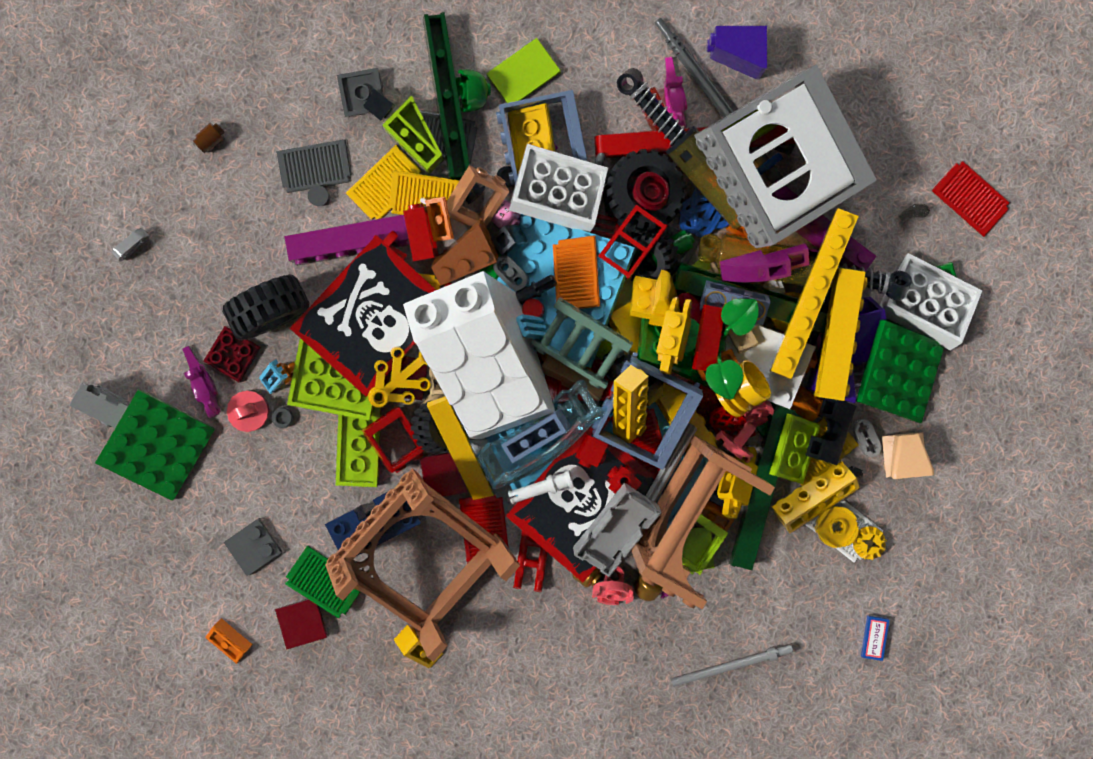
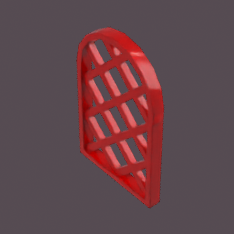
[709,407,756,443]

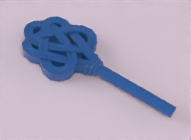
[678,152,783,237]

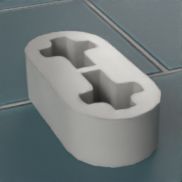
[112,228,150,261]
[852,419,882,457]

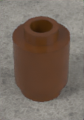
[193,123,225,153]

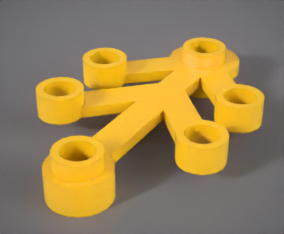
[368,346,431,407]

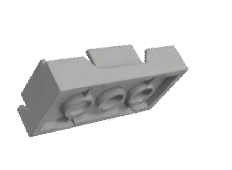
[573,483,661,577]

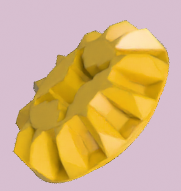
[853,526,887,560]

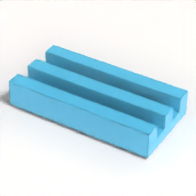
[516,314,547,339]
[259,359,288,394]

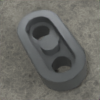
[493,255,529,292]

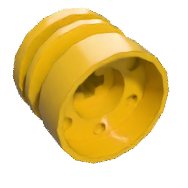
[715,360,771,417]

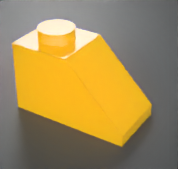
[394,624,443,669]

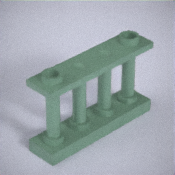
[531,297,633,389]

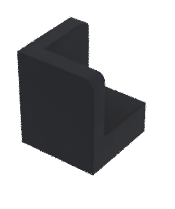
[363,88,395,122]
[491,225,528,255]

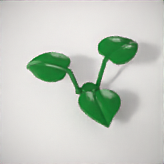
[684,299,759,400]

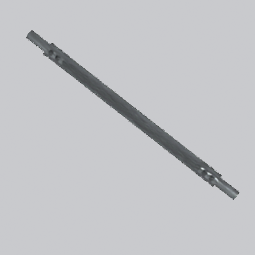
[655,18,788,188]

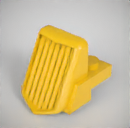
[630,270,680,327]

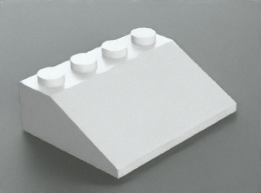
[509,144,608,233]
[880,253,982,350]
[725,325,816,409]

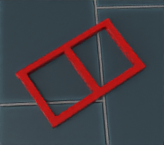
[598,205,668,279]

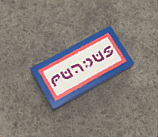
[861,615,889,661]

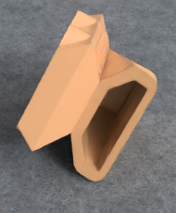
[882,432,934,479]

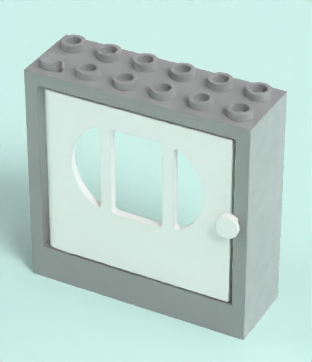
[694,64,877,248]

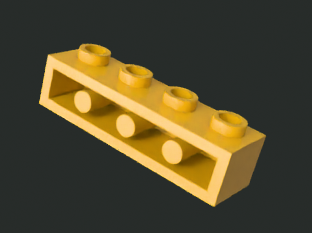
[613,365,649,444]
[772,461,859,533]

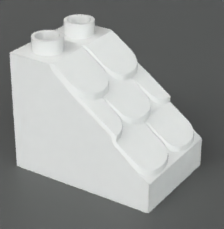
[403,271,555,440]

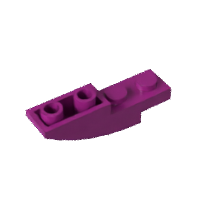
[720,243,809,282]

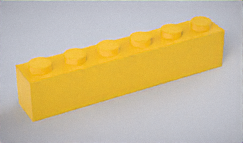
[814,268,867,401]

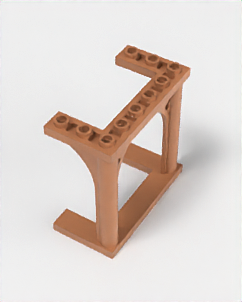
[631,435,775,609]
[325,468,520,662]

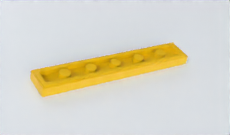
[427,396,494,500]

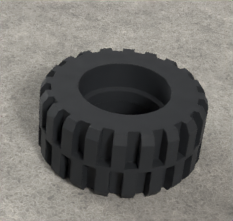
[603,149,687,233]
[222,274,310,340]

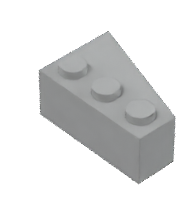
[69,383,130,428]

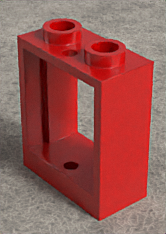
[403,203,439,261]
[361,407,424,473]

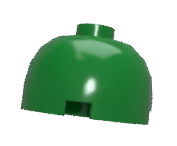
[456,69,491,112]

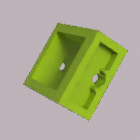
[682,514,728,575]

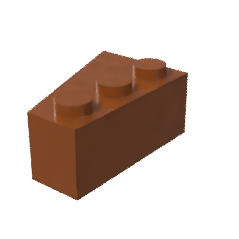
[431,217,499,286]

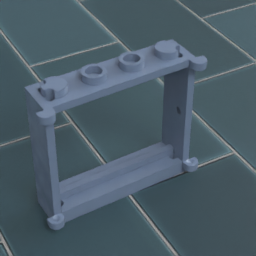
[496,90,588,185]
[591,352,703,470]

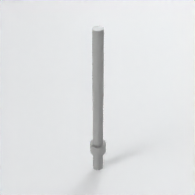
[671,645,793,687]

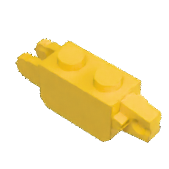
[656,297,692,375]
[717,447,758,519]

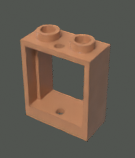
[447,165,509,227]

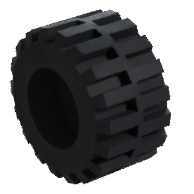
[627,231,680,281]
[411,401,466,453]

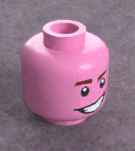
[491,200,520,229]

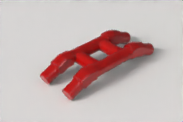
[513,531,548,592]

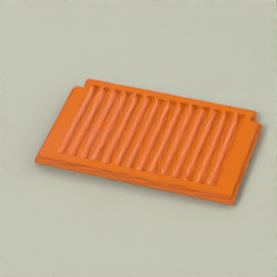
[553,236,600,309]

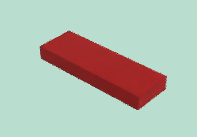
[692,305,723,371]

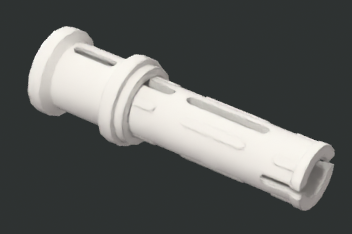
[508,469,574,504]

